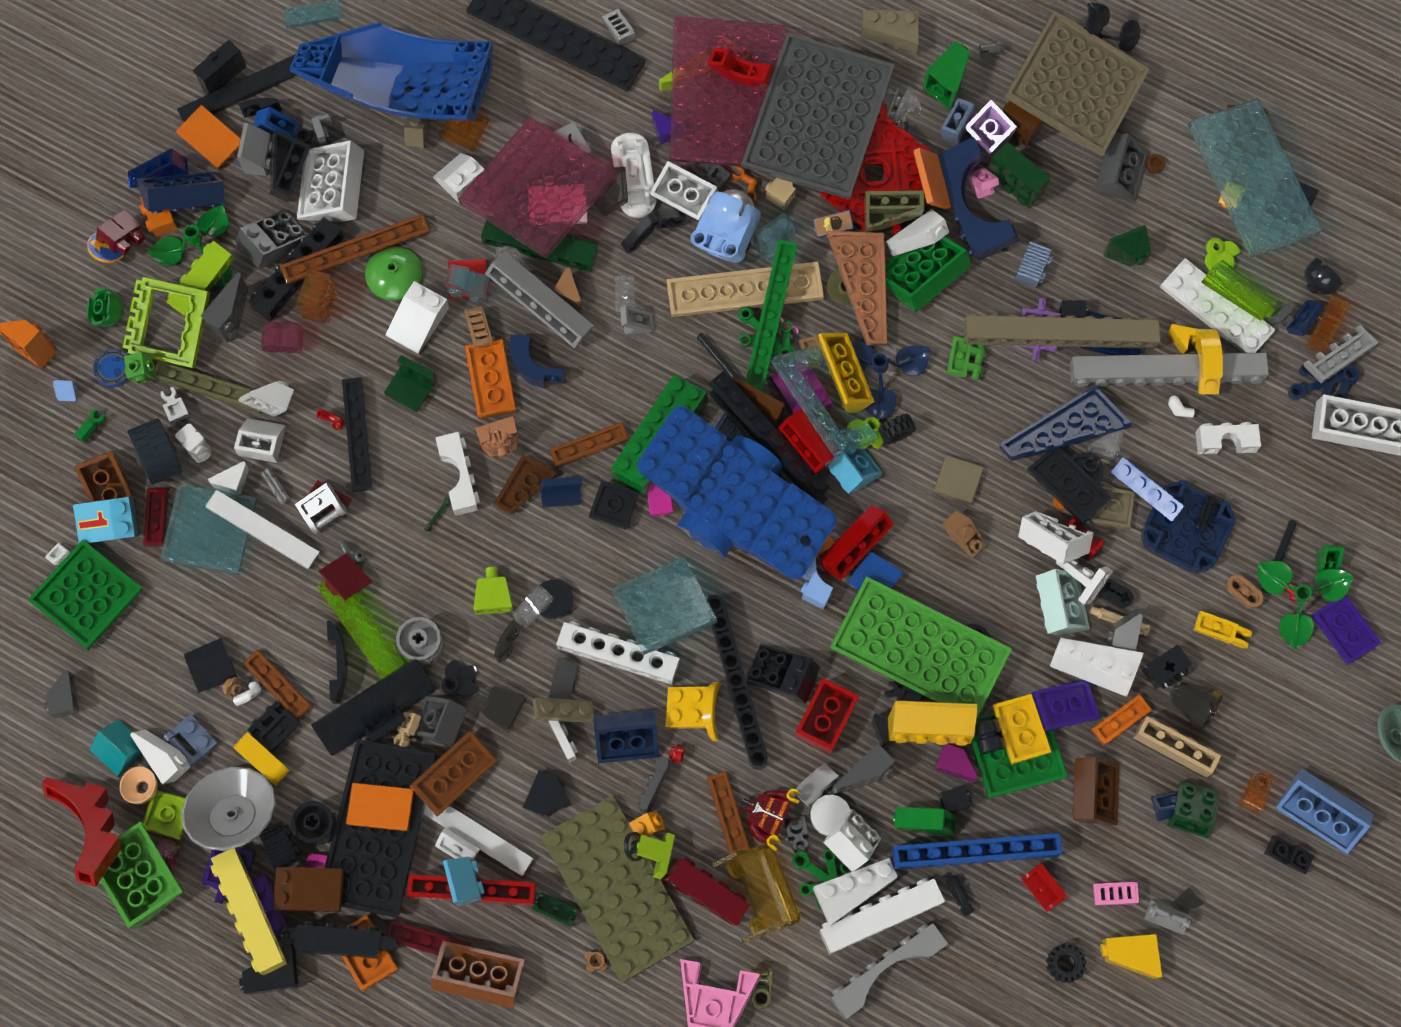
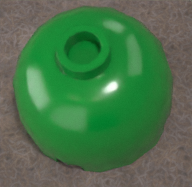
[86,288,124,327]

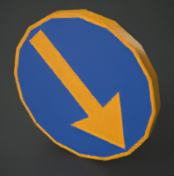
[87,232,124,263]

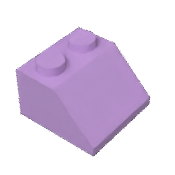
[965,100,1017,155]

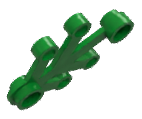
[738,307,796,364]
[792,849,851,909]

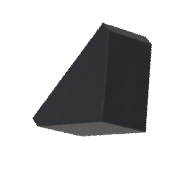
[872,713,896,747]

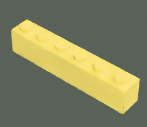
[210,848,287,975]

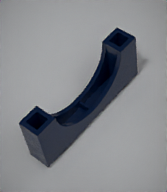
[938,137,1020,261]

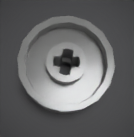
[396,617,444,666]

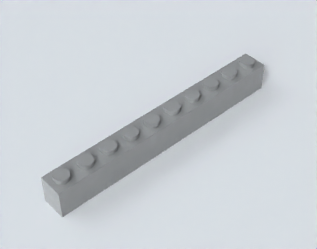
[1069,353,1269,387]

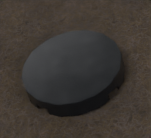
[533,579,573,619]

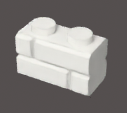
[175,424,212,463]

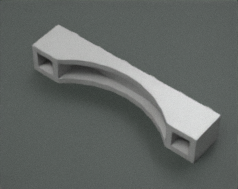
[830,923,948,1020]

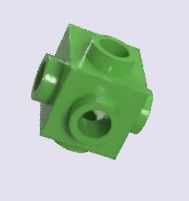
[124,351,155,384]

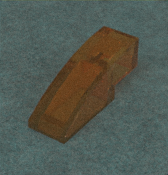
[1306,295,1351,354]

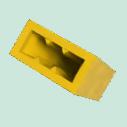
[1100,934,1162,979]

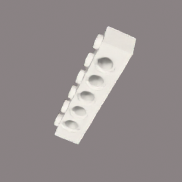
[556,621,680,685]

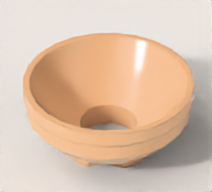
[120,766,158,805]

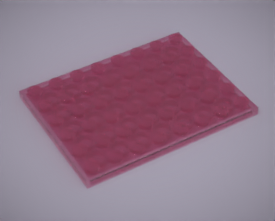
[669,15,785,166]

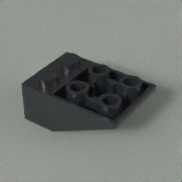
[746,644,821,704]

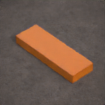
[1091,694,1152,746]

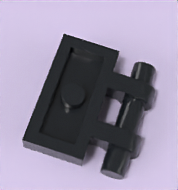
[247,700,301,753]

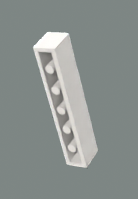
[819,877,945,955]

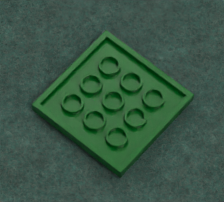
[28,540,143,651]
[971,702,1067,799]

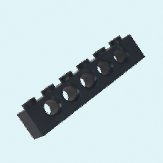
[249,217,344,321]

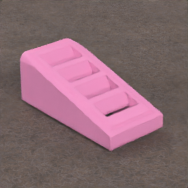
[1093,882,1139,905]

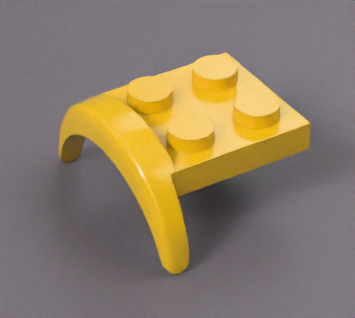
[665,682,722,741]

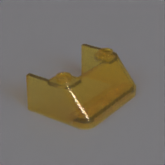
[712,845,800,943]

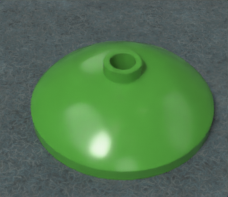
[365,246,423,301]

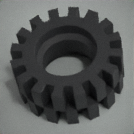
[878,414,917,445]
[1046,943,1087,983]

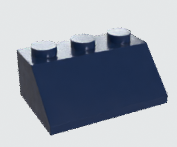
[594,710,659,764]

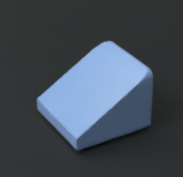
[53,380,78,401]

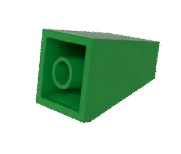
[923,41,970,111]

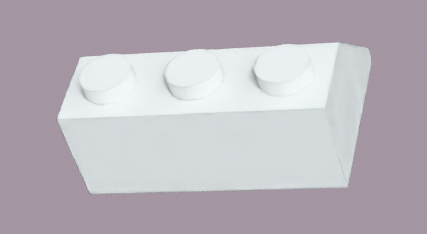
[649,161,719,221]

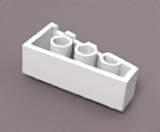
[1050,638,1144,697]

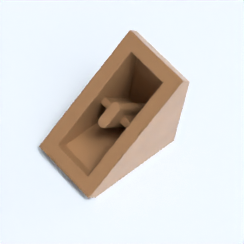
[553,267,582,309]

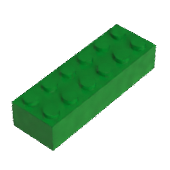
[610,375,709,496]

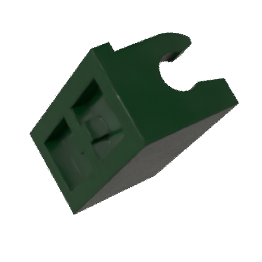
[532,892,580,928]

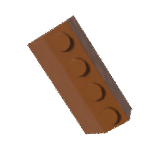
[431,941,525,1008]

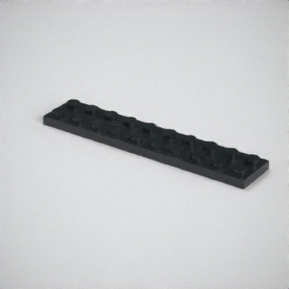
[466,0,645,92]

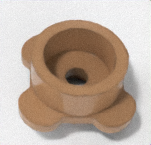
[223,677,242,699]
[585,950,607,972]

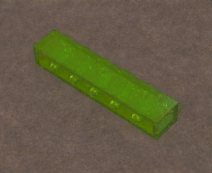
[316,581,406,679]

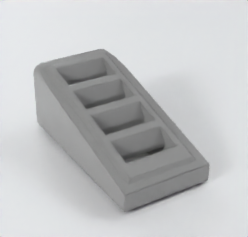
[602,9,635,47]

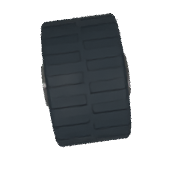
[127,418,183,485]

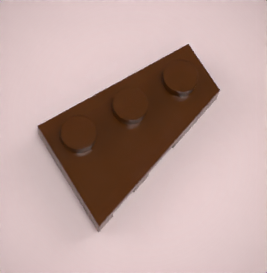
[493,454,557,515]

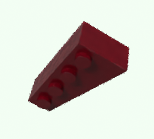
[661,857,750,926]

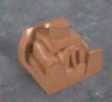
[475,416,518,459]

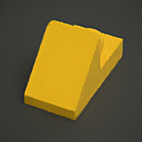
[1167,324,1197,354]

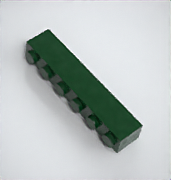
[481,216,598,273]

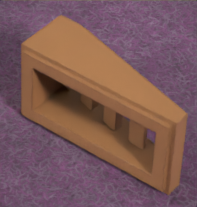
[464,306,493,349]

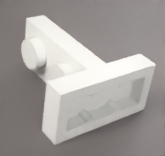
[1056,559,1113,605]

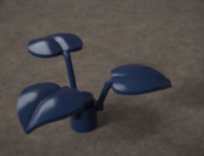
[852,342,931,420]

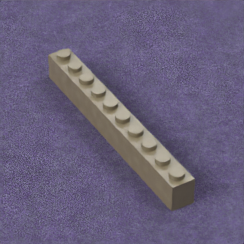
[963,313,1160,349]

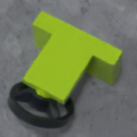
[624,832,675,880]

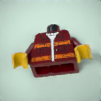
[739,789,801,851]

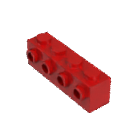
[818,505,894,580]

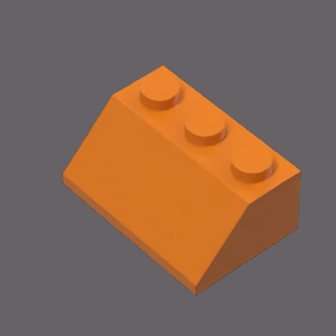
[0,320,56,369]

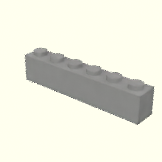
[485,251,594,348]

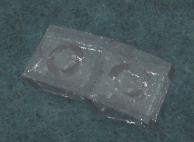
[512,585,554,629]

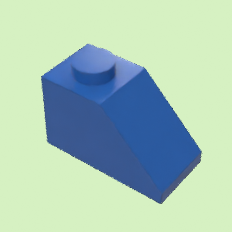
[253,107,300,138]

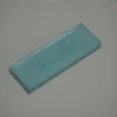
[283,0,342,29]

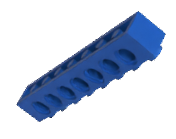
[891,833,1062,870]

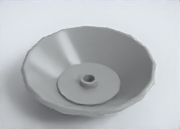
[181,766,276,851]

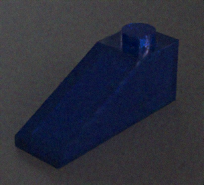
[128,148,188,188]

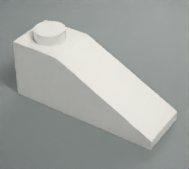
[887,209,949,256]
[130,730,190,784]

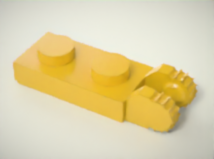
[1193,611,1252,649]

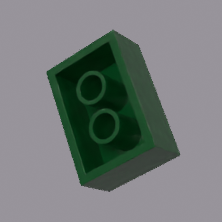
[988,142,1050,209]

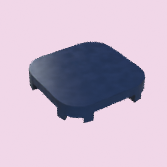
[1141,480,1236,574]

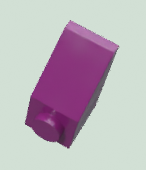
[935,743,977,783]

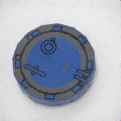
[93,349,127,387]

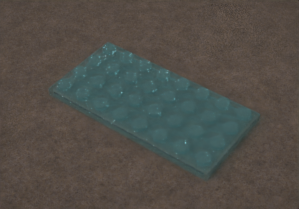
[1188,98,1322,258]

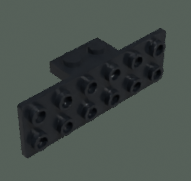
[311,659,435,756]

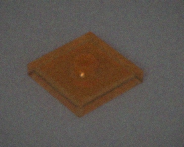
[439,114,489,152]

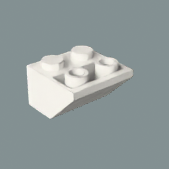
[234,418,286,463]
[823,809,881,872]

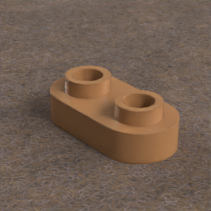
[1226,575,1263,609]

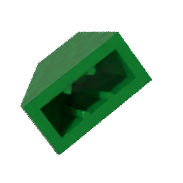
[893,807,957,837]

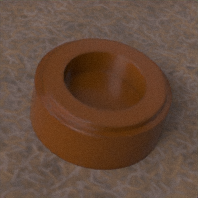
[1145,154,1165,174]

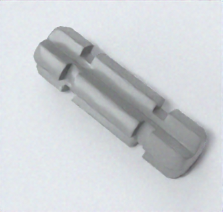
[262,469,290,504]

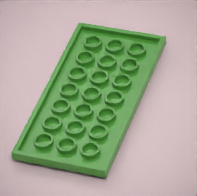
[830,576,1012,720]

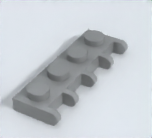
[1304,325,1379,384]

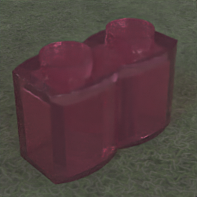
[261,322,303,353]

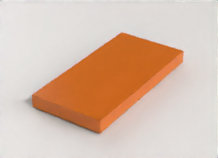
[465,339,517,420]

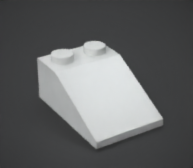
[386,281,449,354]

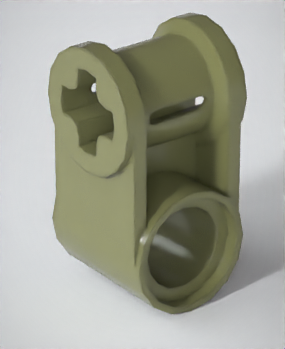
[751,968,773,1010]

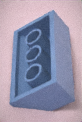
[1276,768,1374,854]

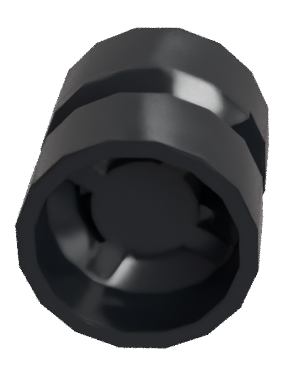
[974,719,1006,755]

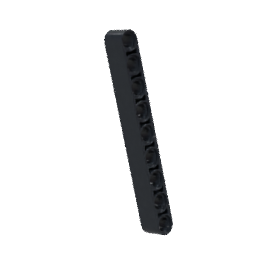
[706,594,768,770]

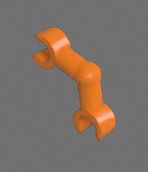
[732,167,757,203]

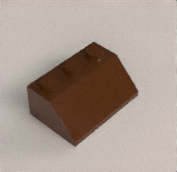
[722,376,785,428]
[1072,757,1119,826]

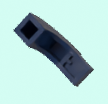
[510,334,566,388]

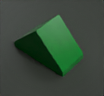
[1316,545,1345,576]

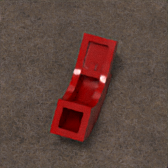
[707,48,774,87]

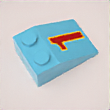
[73,496,140,543]

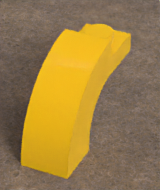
[1195,329,1223,394]

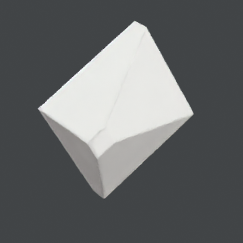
[45,543,71,566]

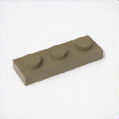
[533,698,594,723]

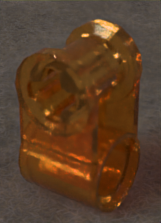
[1239,773,1272,814]

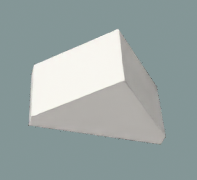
[208,461,249,495]

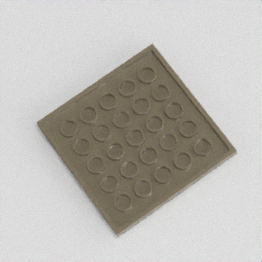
[1004,11,1150,156]

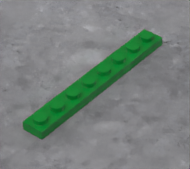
[745,239,798,392]

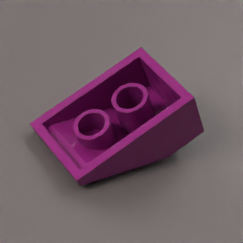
[770,360,832,420]

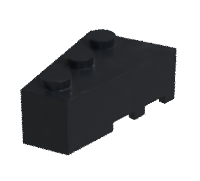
[270,130,311,202]

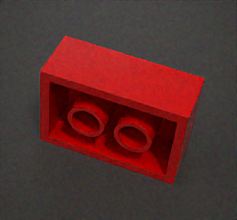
[794,678,859,754]

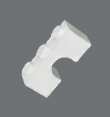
[1195,422,1261,454]

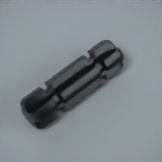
[1195,495,1216,533]
[946,876,974,916]

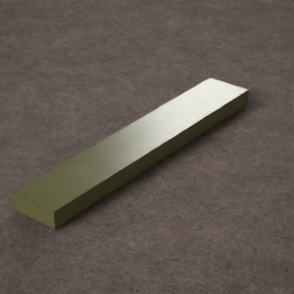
[152,360,262,414]

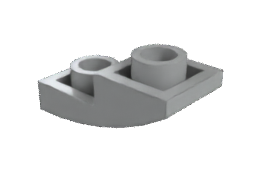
[796,763,839,806]

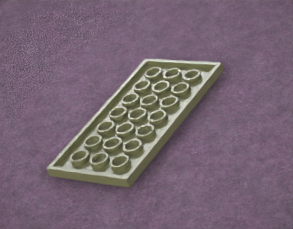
[541,795,694,984]

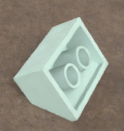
[1036,569,1090,635]

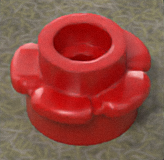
[669,744,685,764]

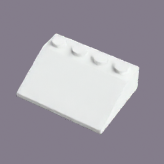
[297,140,364,222]

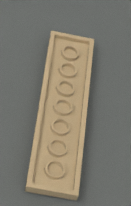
[666,262,824,318]

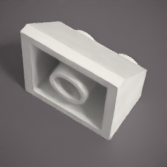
[433,153,486,203]
[238,381,294,417]

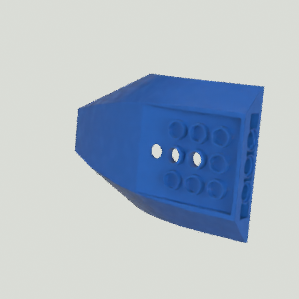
[290,21,493,121]

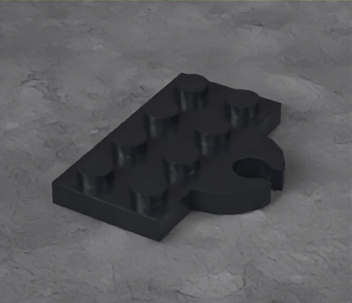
[1027,447,1112,525]

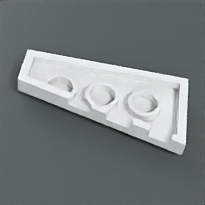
[813,858,898,926]

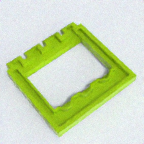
[122,277,210,368]

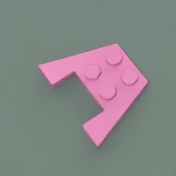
[680,959,762,1027]

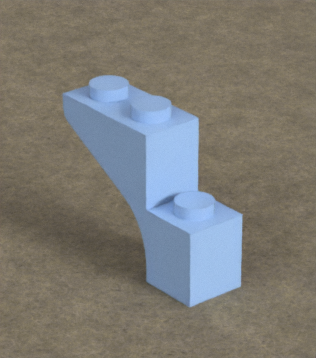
[800,535,833,609]

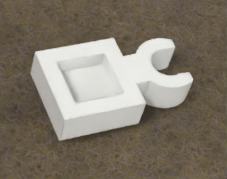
[161,387,189,424]

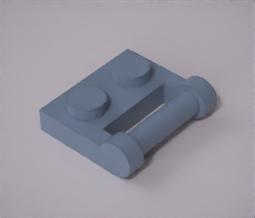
[163,714,218,769]

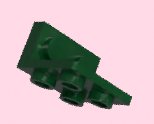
[384,355,437,412]
[1167,780,1220,838]

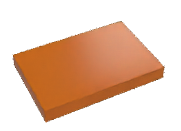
[175,105,241,170]
[914,148,951,209]
[346,783,414,832]
[342,914,399,992]

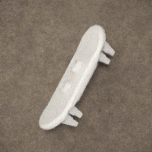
[611,133,657,218]

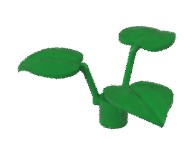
[147,205,232,288]
[1257,561,1353,649]

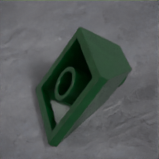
[1103,225,1151,266]

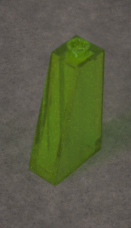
[1201,260,1277,321]

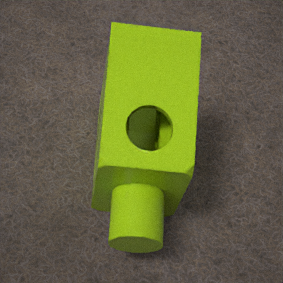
[474,567,514,615]

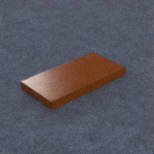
[409,730,497,817]

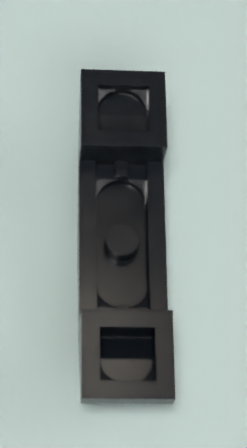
[327,621,348,704]

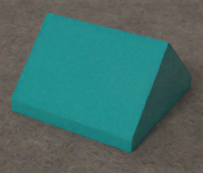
[89,719,142,777]

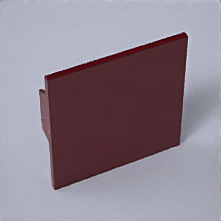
[318,553,373,601]

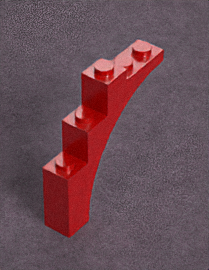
[42,777,121,887]

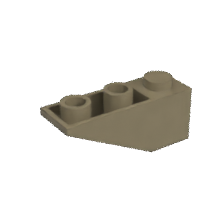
[404,117,430,148]

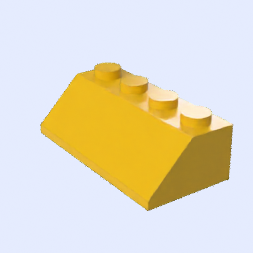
[818,333,874,413]
[888,701,977,746]

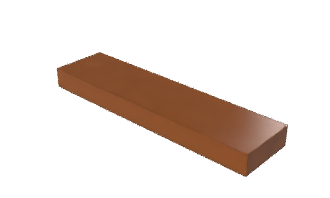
[549,422,629,468]
[243,649,312,721]
[707,771,750,857]

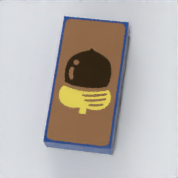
[813,210,855,238]

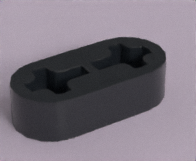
[1098,579,1134,608]

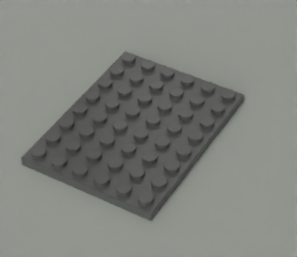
[741,32,895,200]

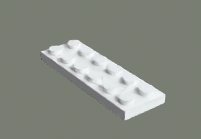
[1160,258,1275,353]

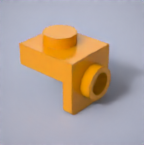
[629,811,665,837]

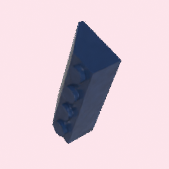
[137,172,225,213]

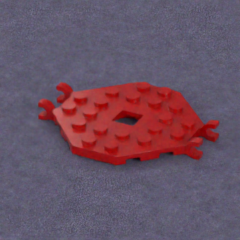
[819,104,929,237]

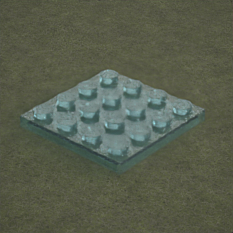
[160,484,258,575]
[611,557,717,655]

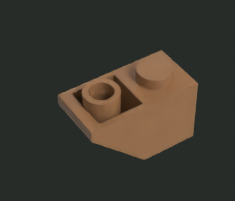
[942,511,986,558]

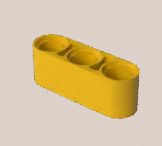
[233,732,290,786]

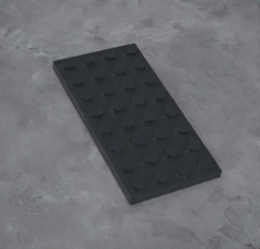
[325,739,437,918]

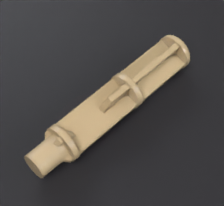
[1089,606,1150,636]

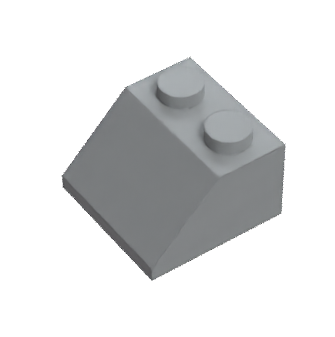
[237,122,272,176]

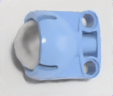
[691,189,761,263]

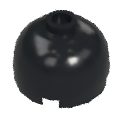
[1304,258,1344,295]

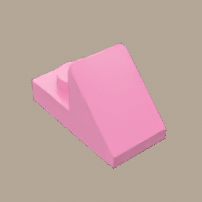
[968,167,999,199]

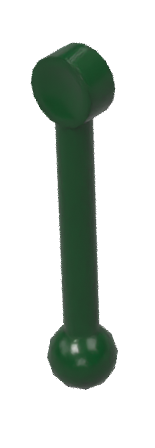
[424,497,451,532]

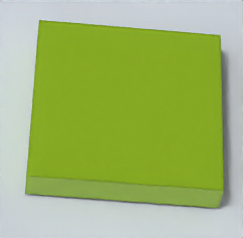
[142,790,186,841]

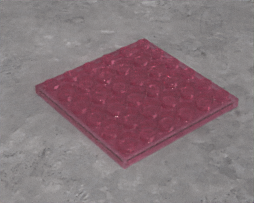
[458,117,618,258]

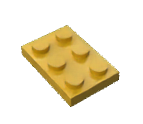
[992,694,1051,765]

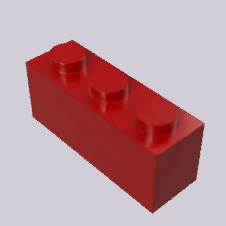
[779,409,839,473]

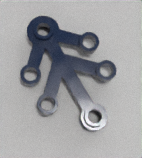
[1288,364,1359,406]

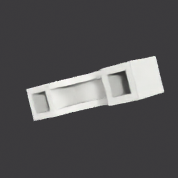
[435,432,480,516]

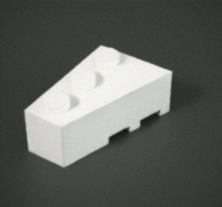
[1018,511,1094,564]

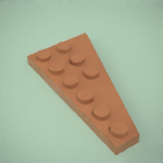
[826,231,887,346]

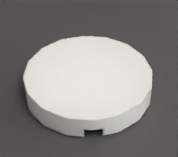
[810,795,851,836]

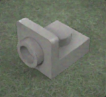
[311,114,333,147]

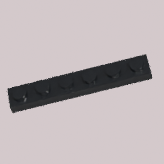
[342,377,373,492]

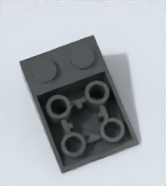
[235,209,308,269]

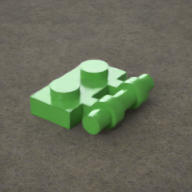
[946,336,986,381]

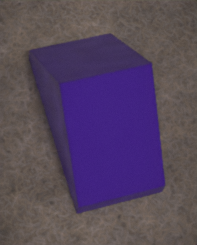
[652,110,687,144]

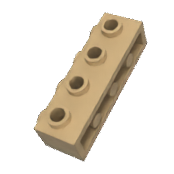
[1133,716,1221,778]

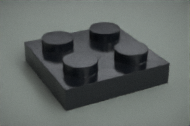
[589,480,639,530]

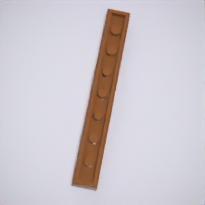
[279,214,430,284]

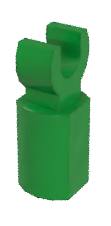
[74,409,106,443]

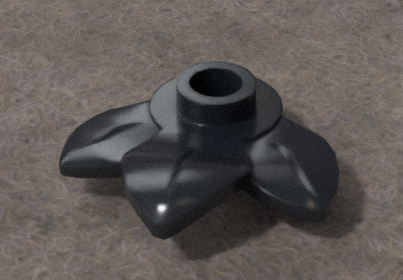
[441,660,479,697]

